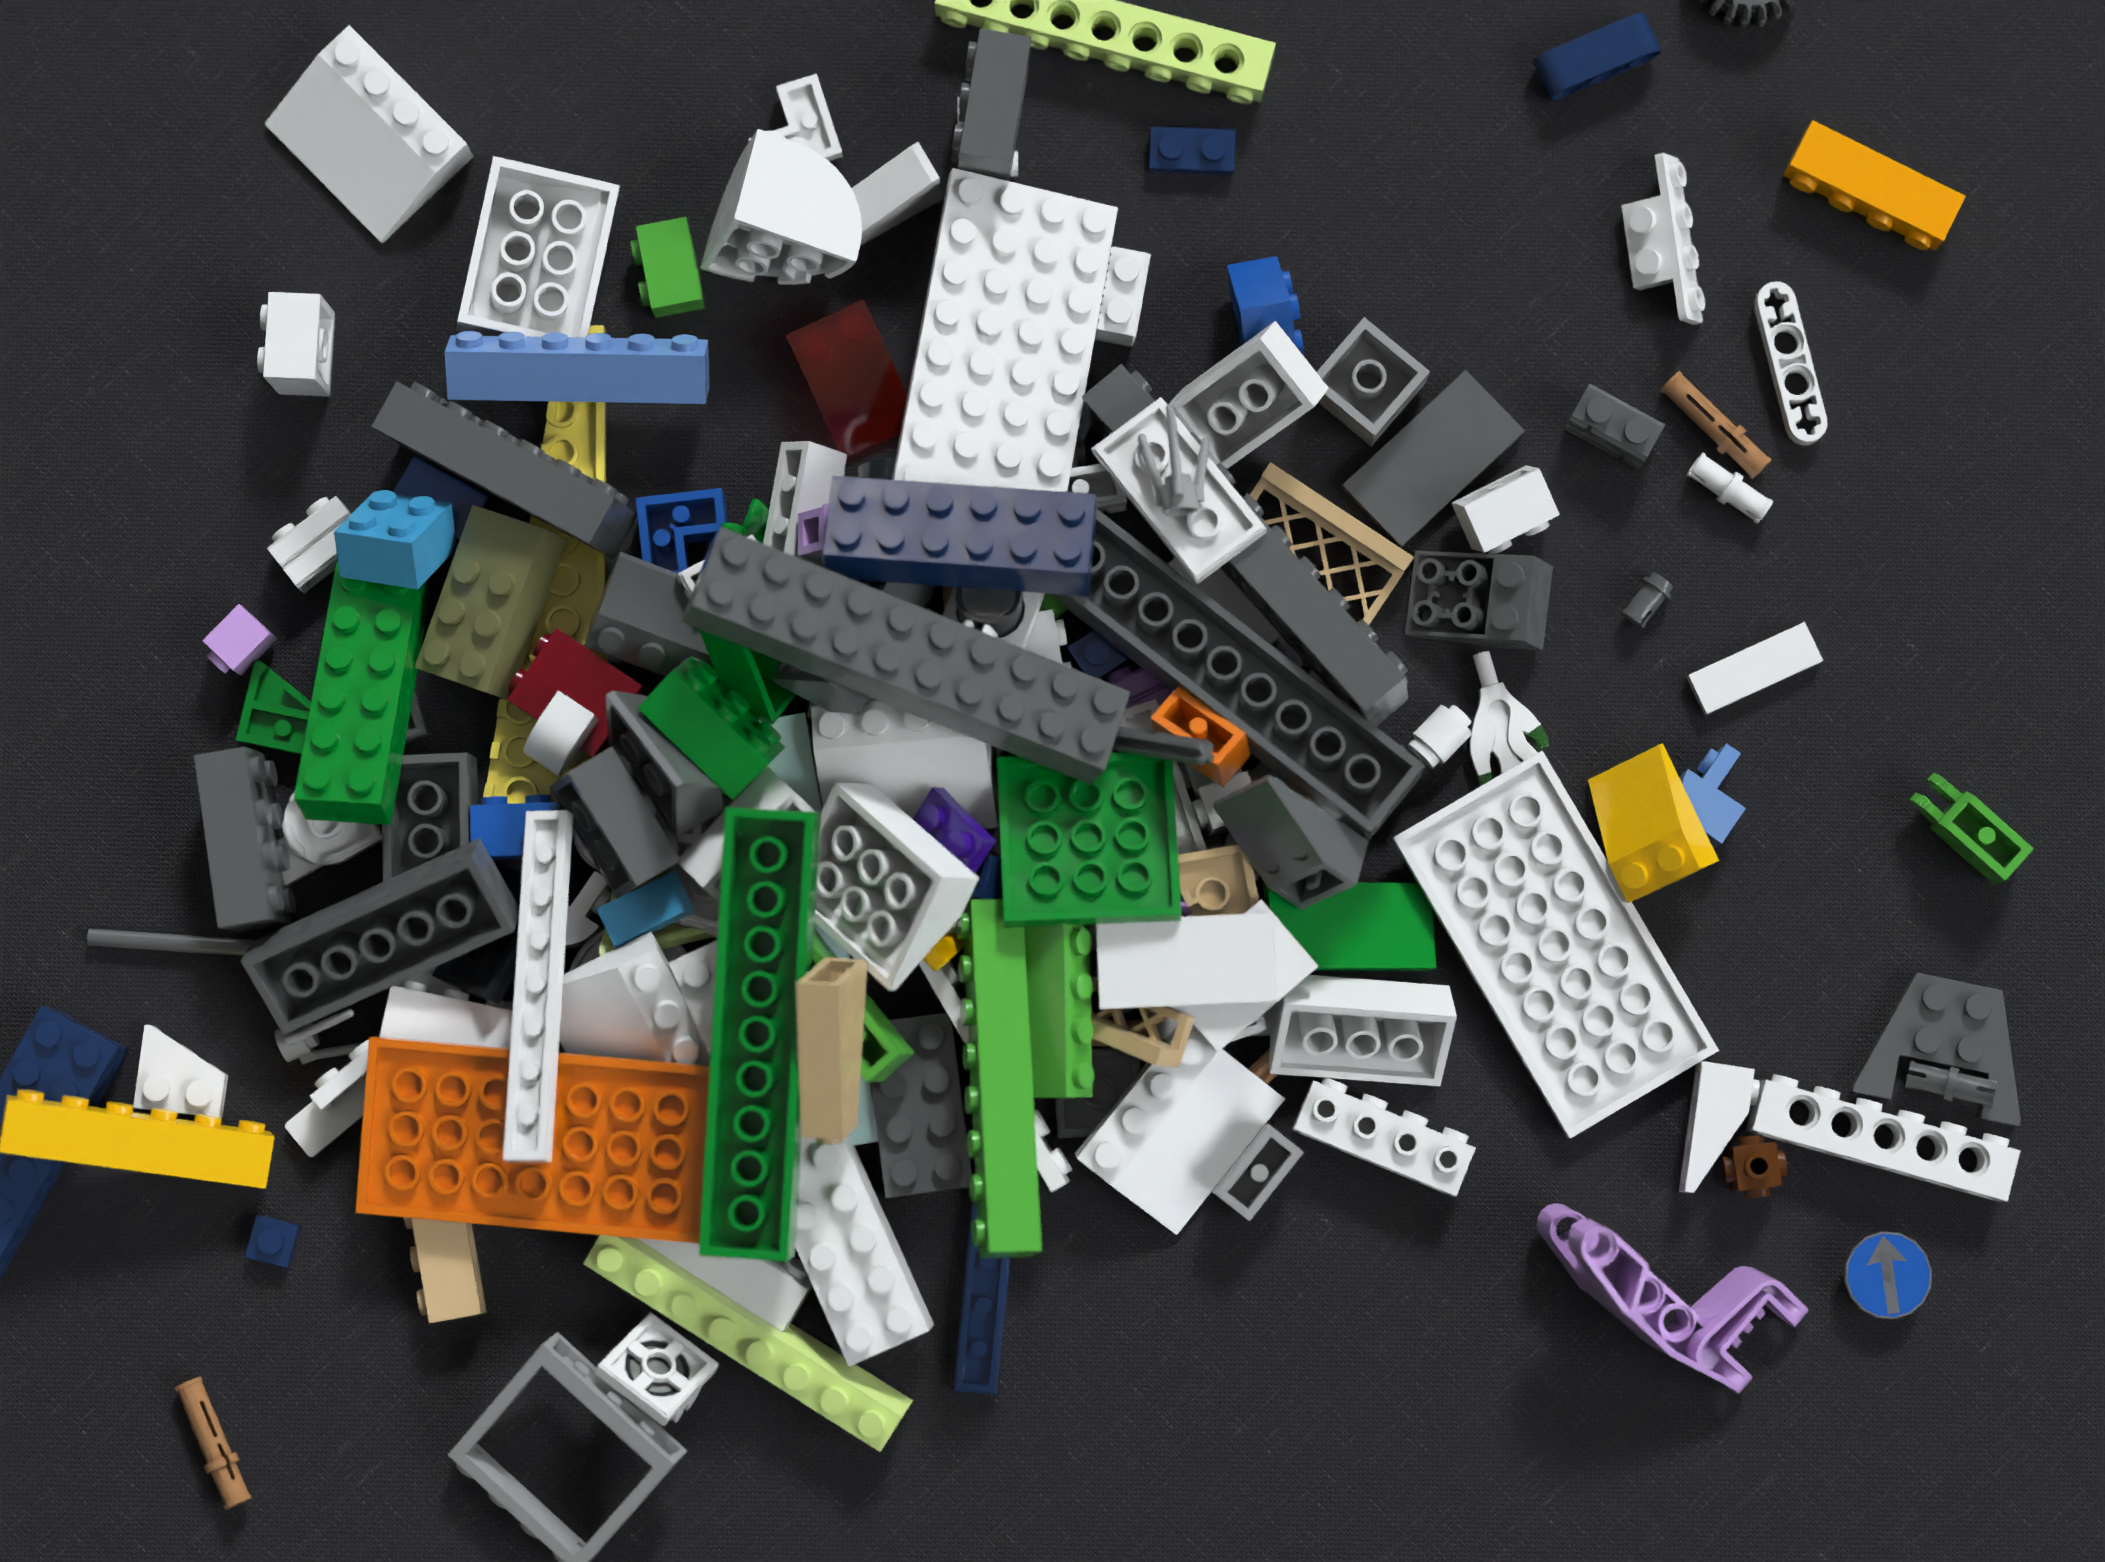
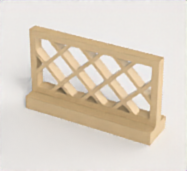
[1250,462,1414,625]

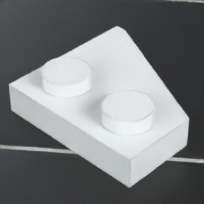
[133,1025,228,1118]

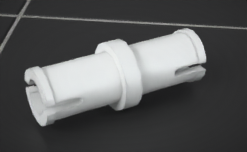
[1687,453,1773,524]

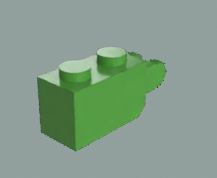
[1910,773,2034,885]

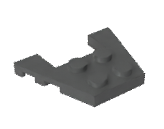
[1850,973,2021,1127]

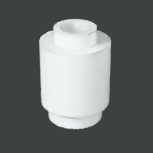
[1408,705,1472,769]

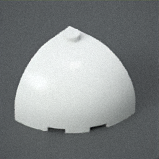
[700,129,862,284]

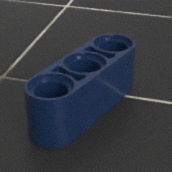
[1533,12,1662,101]

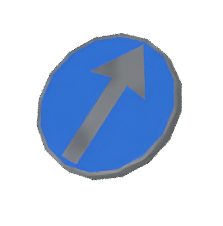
[1844,1232,1932,1319]

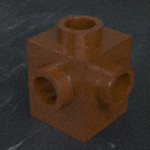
[1721,1135,1787,1199]

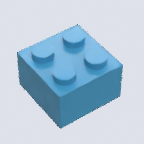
[334,490,457,589]

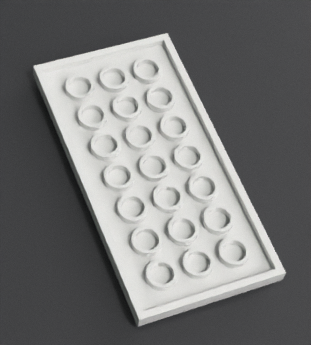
[892,168,1118,492]
[1392,751,1719,1138]

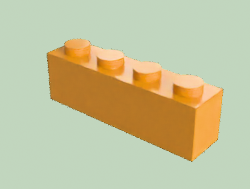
[1783,120,1966,251]

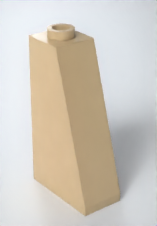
[796,957,867,1145]

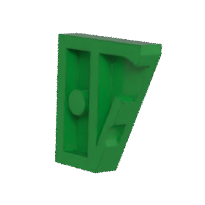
[236,660,311,756]

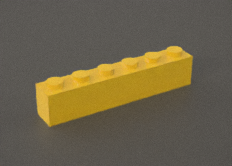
[0,1089,275,1189]

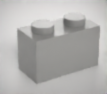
[1212,1124,1304,1221]

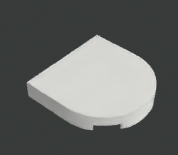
[282,792,382,866]

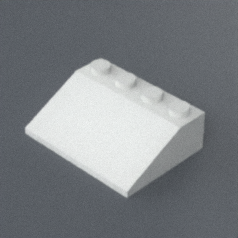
[265,25,474,243]
[457,156,620,337]
[811,701,1000,829]
[815,782,979,990]
[559,931,710,1066]
[1075,1024,1285,1235]

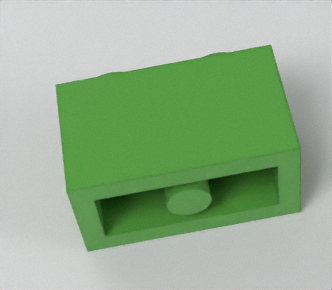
[631,217,705,318]

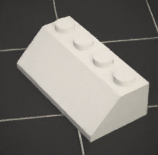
[1269,975,1457,1086]

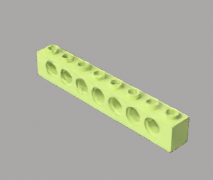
[934,0,1276,104]

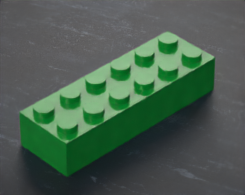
[294,562,431,825]

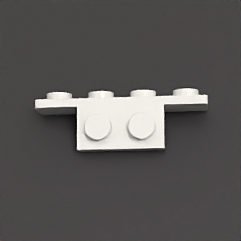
[1621,153,1705,325]
[285,1040,369,1157]

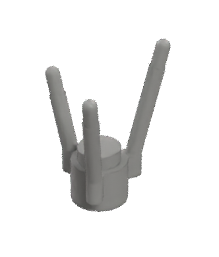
[1138,404,1210,516]
[275,1009,362,1065]

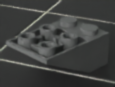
[1405,551,1553,651]
[1213,775,1368,910]

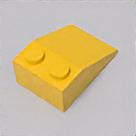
[1588,743,1719,903]

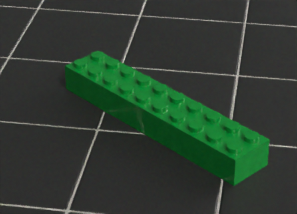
[699,807,821,1262]

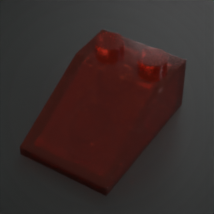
[786,300,907,457]

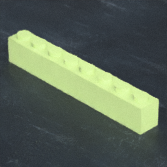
[583,1235,913,1452]

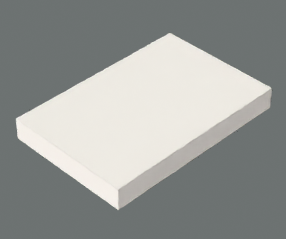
[1179,899,1319,1052]

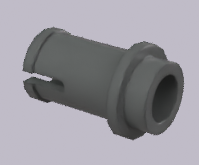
[1621,572,1674,629]

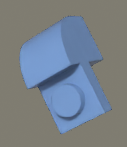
[1680,743,1746,848]

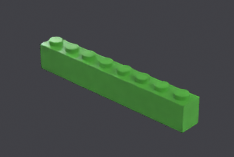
[956,899,1042,1258]

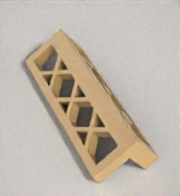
[1091,974,1195,1067]

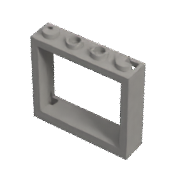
[448,1332,687,1562]

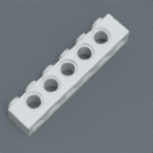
[1746,1074,2020,1202]

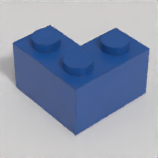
[1227,256,1304,355]
[636,488,728,579]

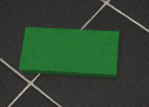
[1263,882,1436,971]

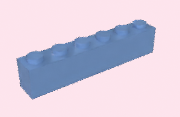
[445,331,710,404]

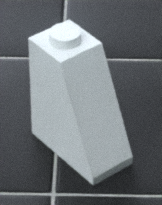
[851,142,942,246]

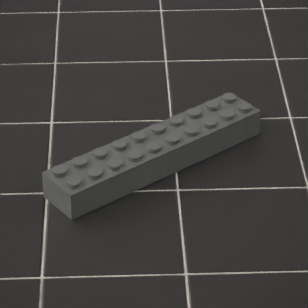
[1082,364,1409,727]
[1048,509,1425,841]
[682,527,1130,784]

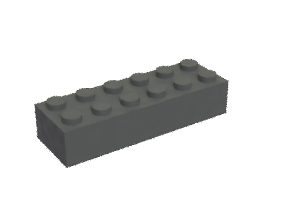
[371,381,637,559]
[241,838,520,1035]

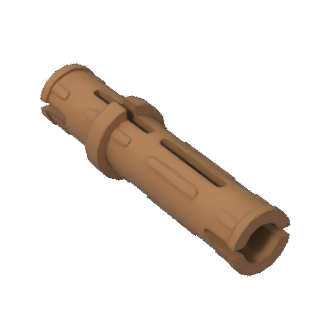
[1661,371,1772,479]
[174,1377,252,1510]

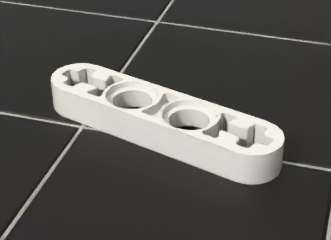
[1754,282,1827,445]

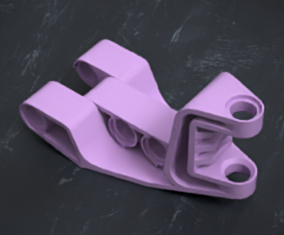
[1537,1203,1809,1394]

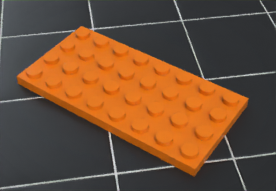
[356,1036,710,1244]

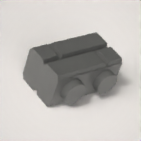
[1564,384,1665,470]

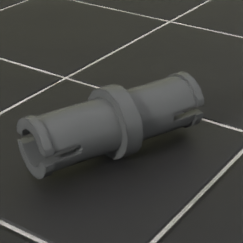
[1905,1061,1998,1108]

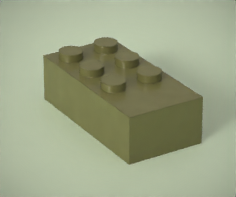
[414,505,568,700]

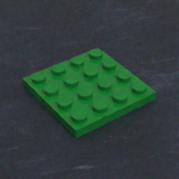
[997,752,1182,927]

